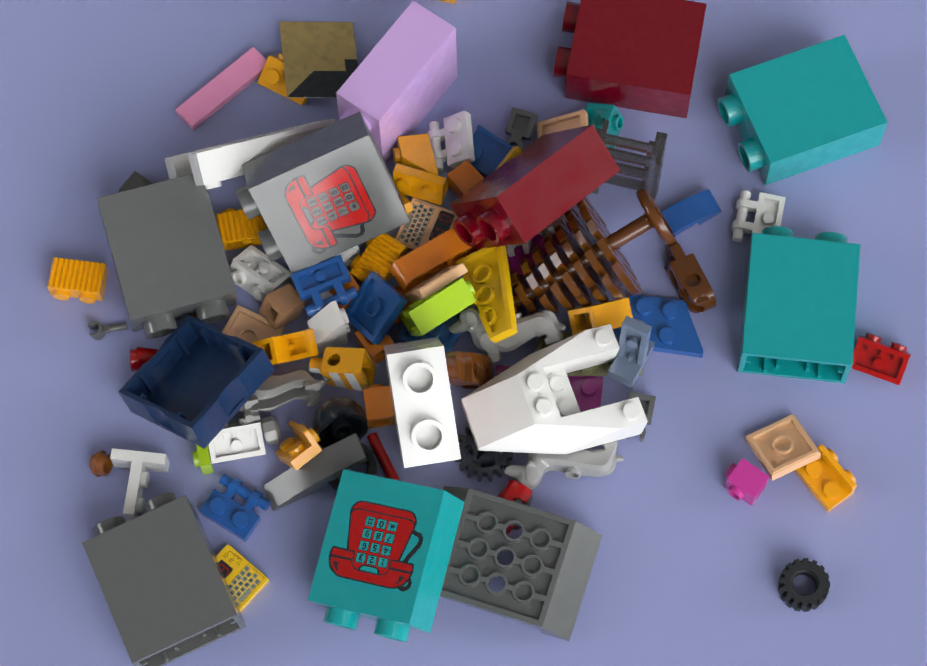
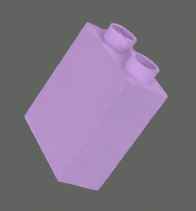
[336,1,458,165]

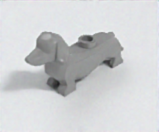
[449,308,566,363]
[239,370,325,423]
[504,441,624,491]

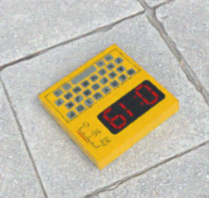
[216,544,269,612]

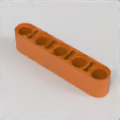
[389,227,478,292]

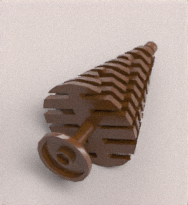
[510,186,677,317]

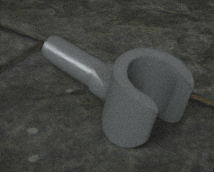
[88,321,127,340]

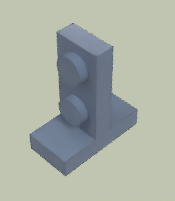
[607,316,655,388]

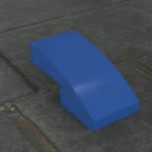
[661,189,722,236]

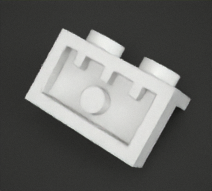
[230,245,292,303]
[208,417,266,464]

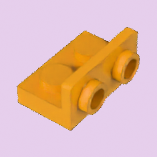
[274,420,323,471]
[794,444,857,512]

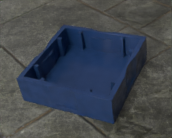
[118,315,275,449]

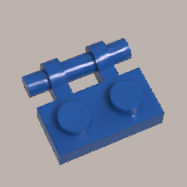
[291,255,358,317]
[199,474,271,542]

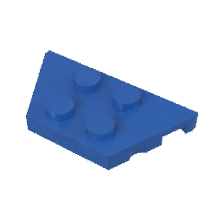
[613,294,703,358]

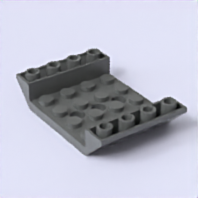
[440,486,602,641]

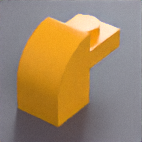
[252,329,319,365]

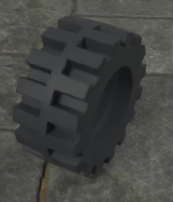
[778,558,830,612]

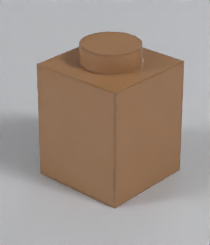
[259,283,306,330]

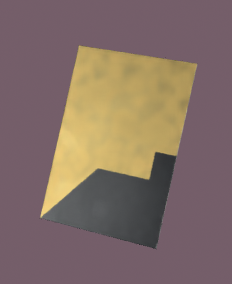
[279,21,358,98]

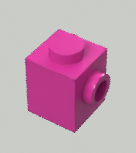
[724,458,770,506]

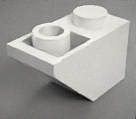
[307,300,351,354]

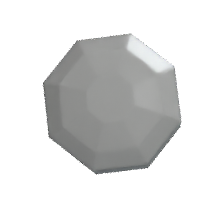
[261,416,281,445]

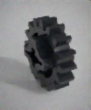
[455,427,513,482]

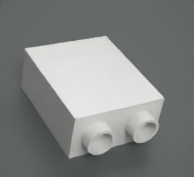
[384,337,461,468]

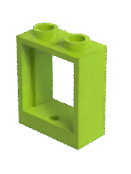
[399,278,476,336]

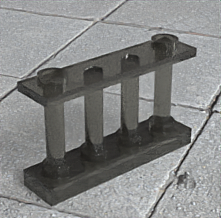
[593,120,668,201]

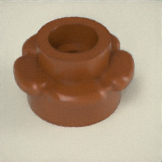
[89,450,113,477]

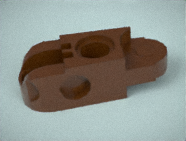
[664,241,716,313]
[445,351,494,389]

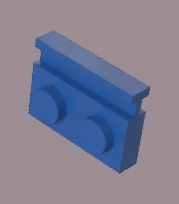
[470,125,513,176]

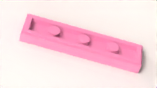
[175,47,267,130]

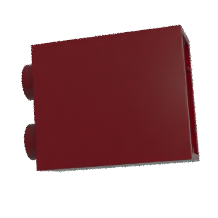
[553,0,707,118]
[450,124,620,249]

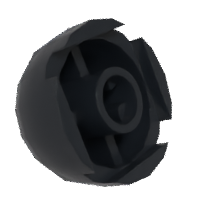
[312,397,368,448]

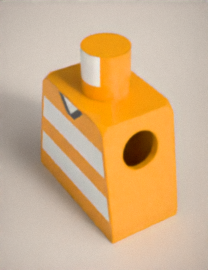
[309,347,377,391]

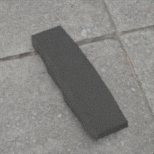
[263,433,368,511]

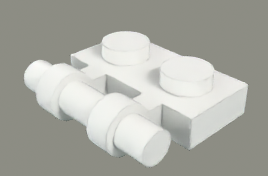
[427,110,475,172]
[731,190,786,242]

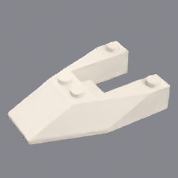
[164,118,335,190]
[461,324,648,455]

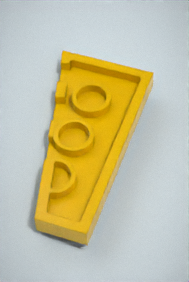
[456,246,518,343]

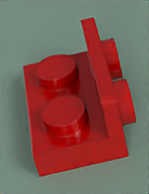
[851,332,911,385]

